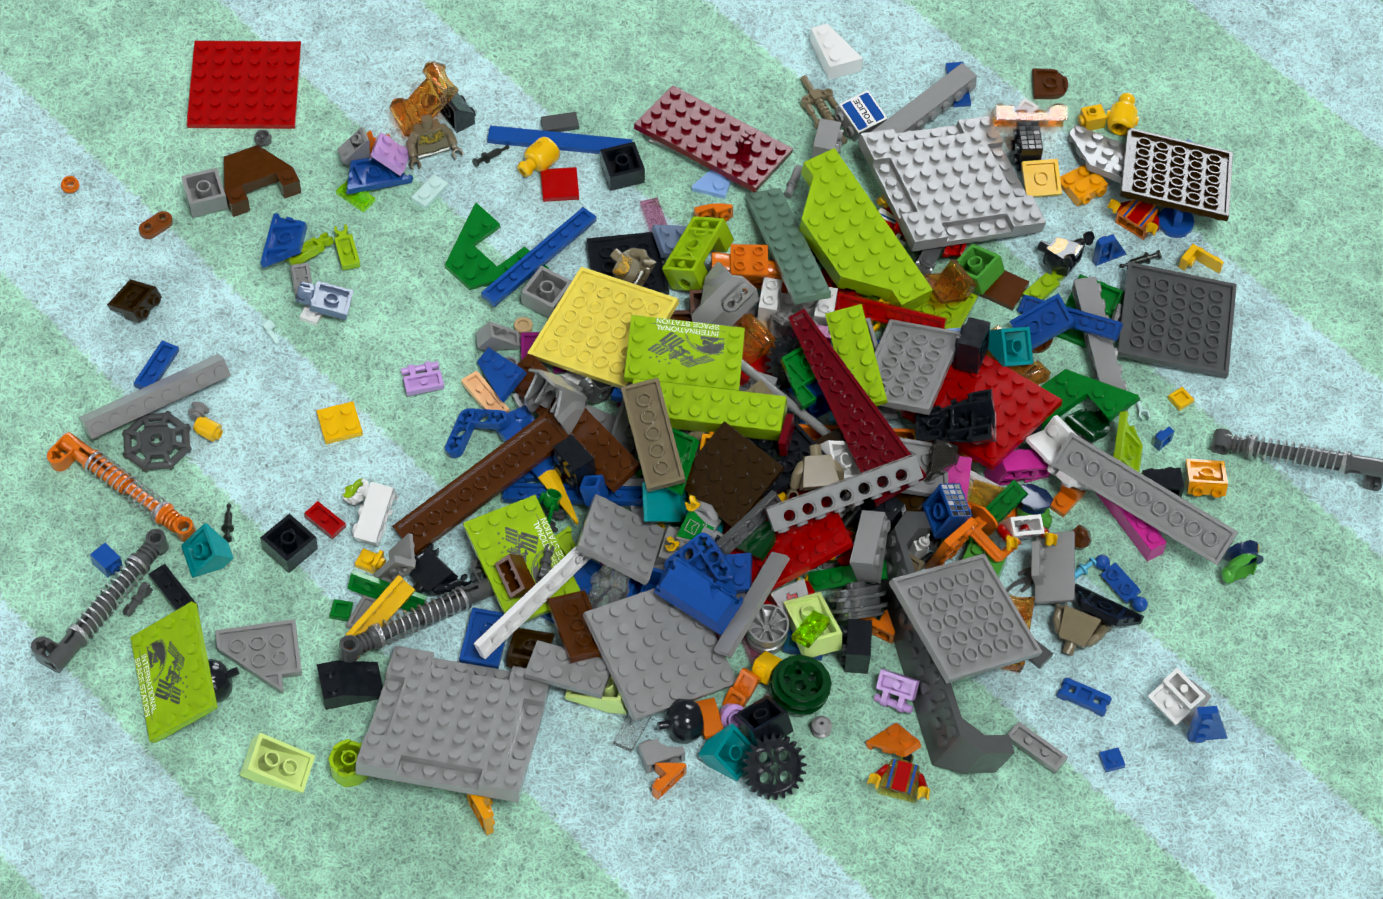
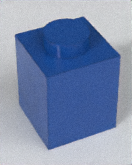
[579,475,609,506]
[90,543,123,578]

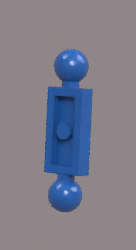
[1095,555,1148,612]

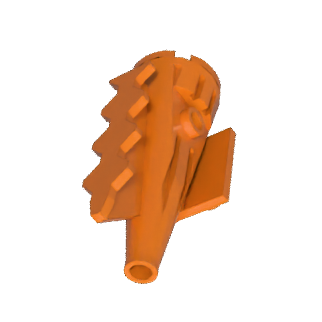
[711,244,788,293]

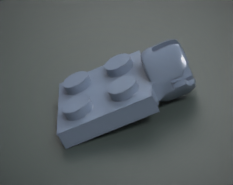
[651,224,686,259]
[295,281,354,320]

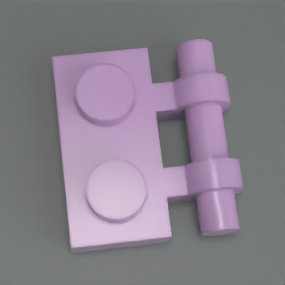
[401,361,444,396]
[874,669,920,714]

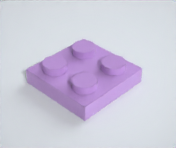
[370,132,409,176]

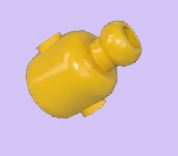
[1106,93,1139,136]
[517,137,560,177]

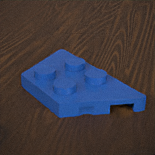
[346,157,413,194]
[260,213,307,268]

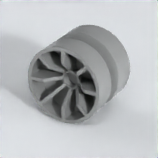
[745,604,789,655]

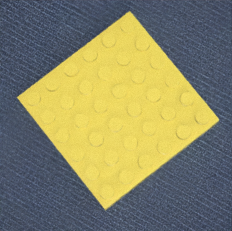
[527,267,679,389]

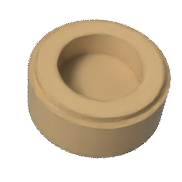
[514,317,533,335]

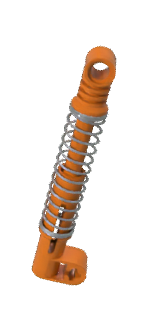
[47,432,196,542]

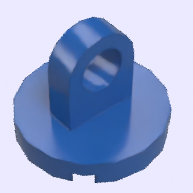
[1159,208,1195,238]

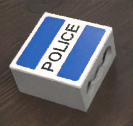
[835,90,887,142]

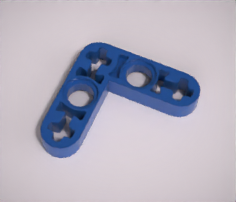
[445,408,511,458]
[664,533,734,582]

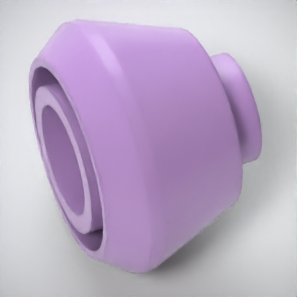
[719,703,744,728]

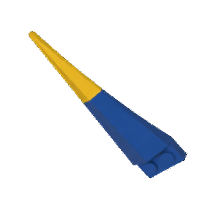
[495,405,579,525]

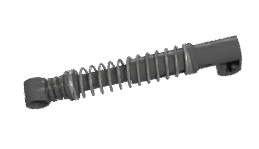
[1210,428,1383,491]
[31,528,169,673]
[339,558,495,663]

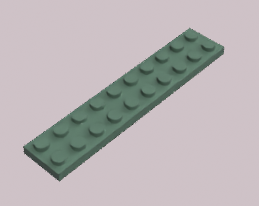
[745,188,831,305]

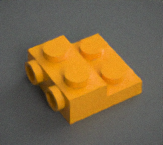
[1060,164,1108,207]
[1185,459,1228,498]
[467,794,495,835]

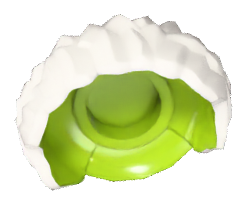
[342,478,370,505]

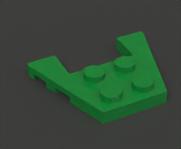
[781,347,817,410]
[634,428,699,496]

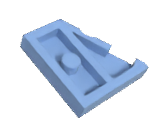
[692,170,731,199]

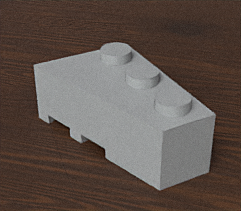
[850,510,890,583]

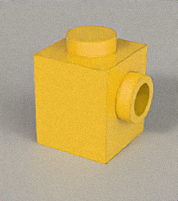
[1077,104,1107,131]
[751,651,782,685]

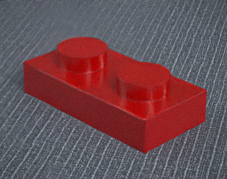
[304,501,346,539]

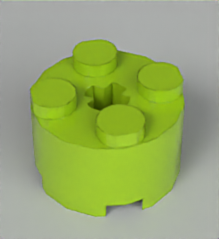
[328,739,369,788]

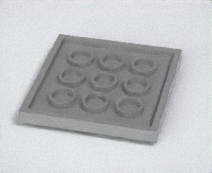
[575,494,665,585]

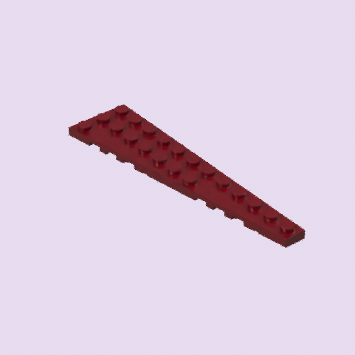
[788,309,926,507]

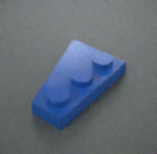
[1187,706,1228,743]

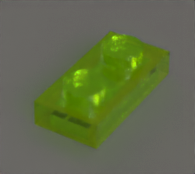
[336,179,375,213]
[792,610,830,648]

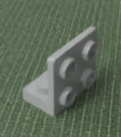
[769,311,818,338]
[374,533,416,583]

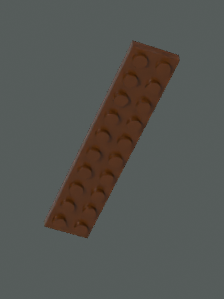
[515,354,641,493]
[392,411,569,555]

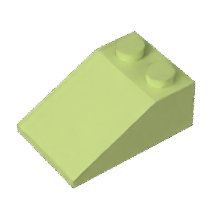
[783,592,842,657]
[565,675,628,714]
[239,733,315,793]

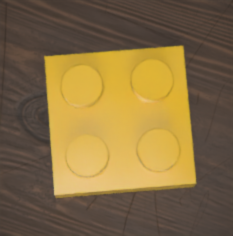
[1021,159,1062,198]
[316,401,363,444]

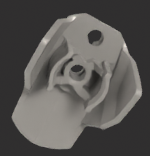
[691,262,760,326]
[524,369,587,435]

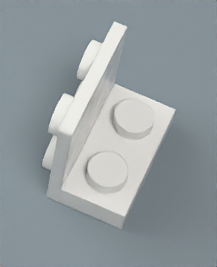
[1025,415,1078,466]

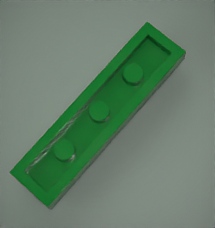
[966,480,1029,545]
[808,560,888,592]
[347,569,427,613]

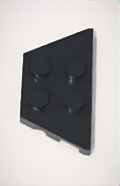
[1075,583,1145,626]

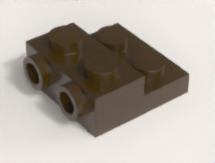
[107,279,162,323]
[506,628,554,669]

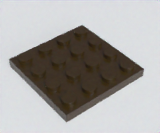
[684,421,785,527]

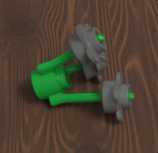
[538,489,565,532]

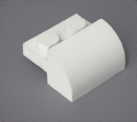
[1148,667,1206,726]

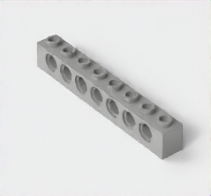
[765,454,924,533]

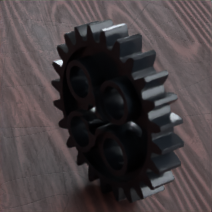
[765,333,800,393]
[740,733,807,800]

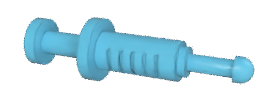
[1075,557,1097,580]

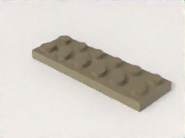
[621,378,686,492]

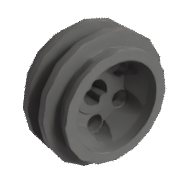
[828,581,889,620]

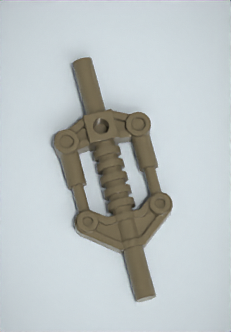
[800,75,848,145]

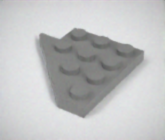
[215,619,302,693]

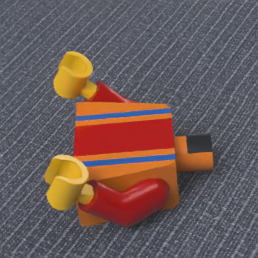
[1107,199,1159,240]

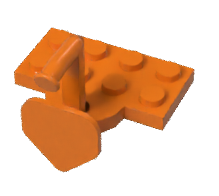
[924,501,1021,569]

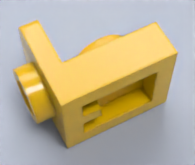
[355,548,386,574]

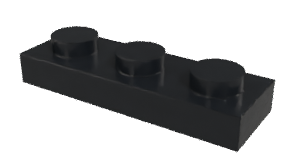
[148,564,198,611]

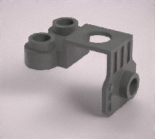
[578,377,614,406]

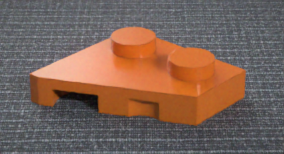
[865,722,921,757]

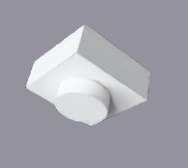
[300,305,324,326]

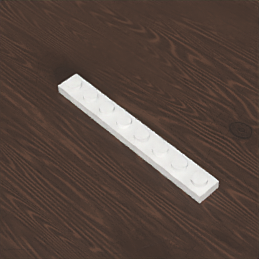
[474,545,591,659]

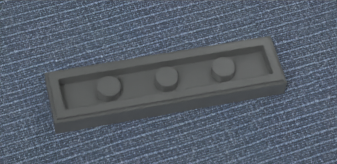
[716,490,782,555]

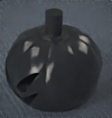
[208,659,240,703]
[657,699,704,743]

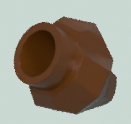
[1072,525,1092,550]

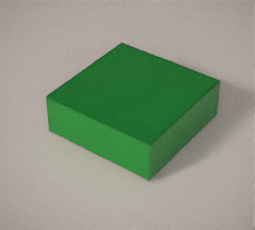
[329,599,354,622]

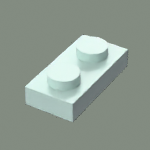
[411,174,448,210]

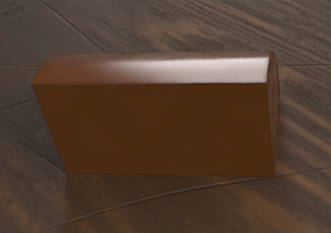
[495,554,535,599]

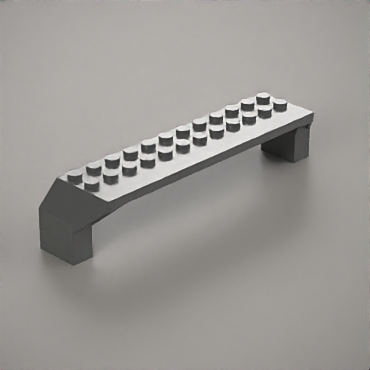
[876,511,1015,773]

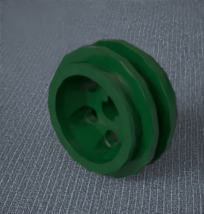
[770,655,832,716]

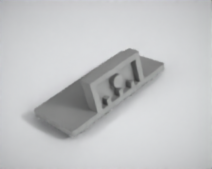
[1031,531,1075,604]

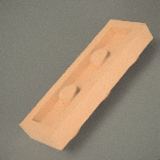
[461,371,510,413]

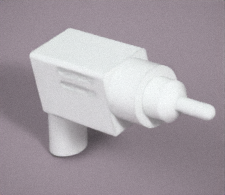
[909,533,930,559]

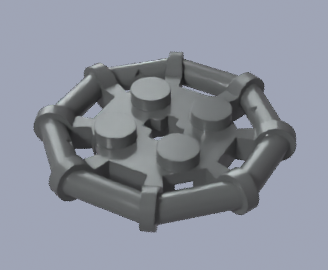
[122,411,192,472]

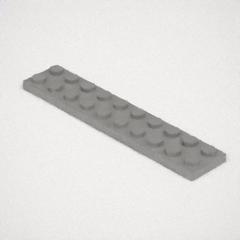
[1051,432,1239,566]

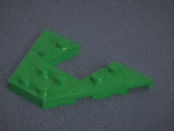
[445,202,549,290]
[1040,369,1140,431]

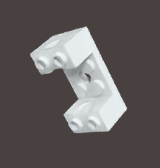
[757,277,838,333]

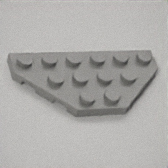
[1068,124,1125,184]

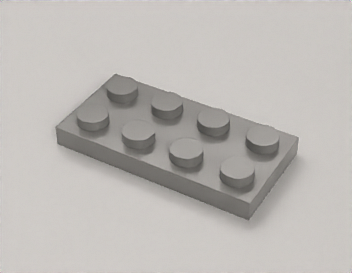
[524,640,611,699]

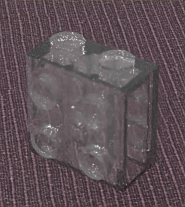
[589,564,630,609]

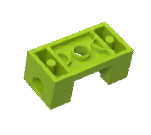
[662,216,734,291]

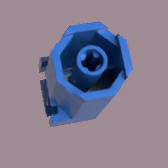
[654,556,744,635]

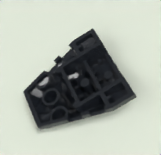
[915,389,996,445]

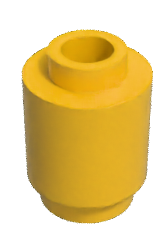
[193,416,223,442]

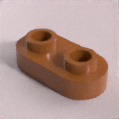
[139,211,173,239]

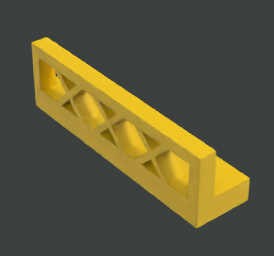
[345,575,416,636]

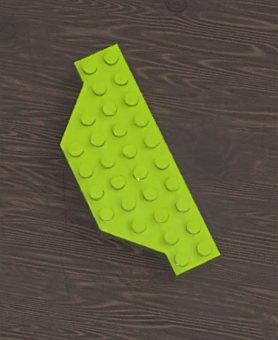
[799,148,933,309]

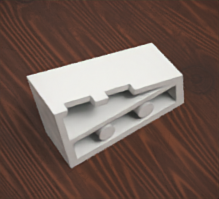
[810,24,863,80]
[352,482,399,547]

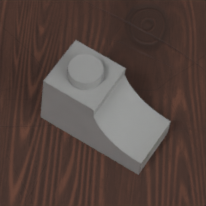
[476,321,521,351]
[638,738,685,774]

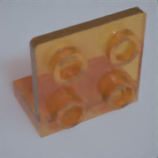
[923,259,977,304]

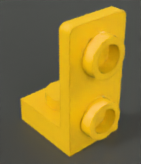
[1178,244,1224,274]

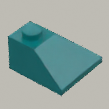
[988,327,1034,367]
[181,523,234,578]
[698,724,753,781]

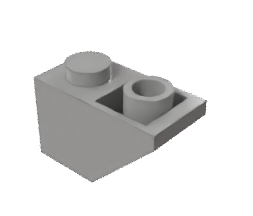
[337,127,370,165]

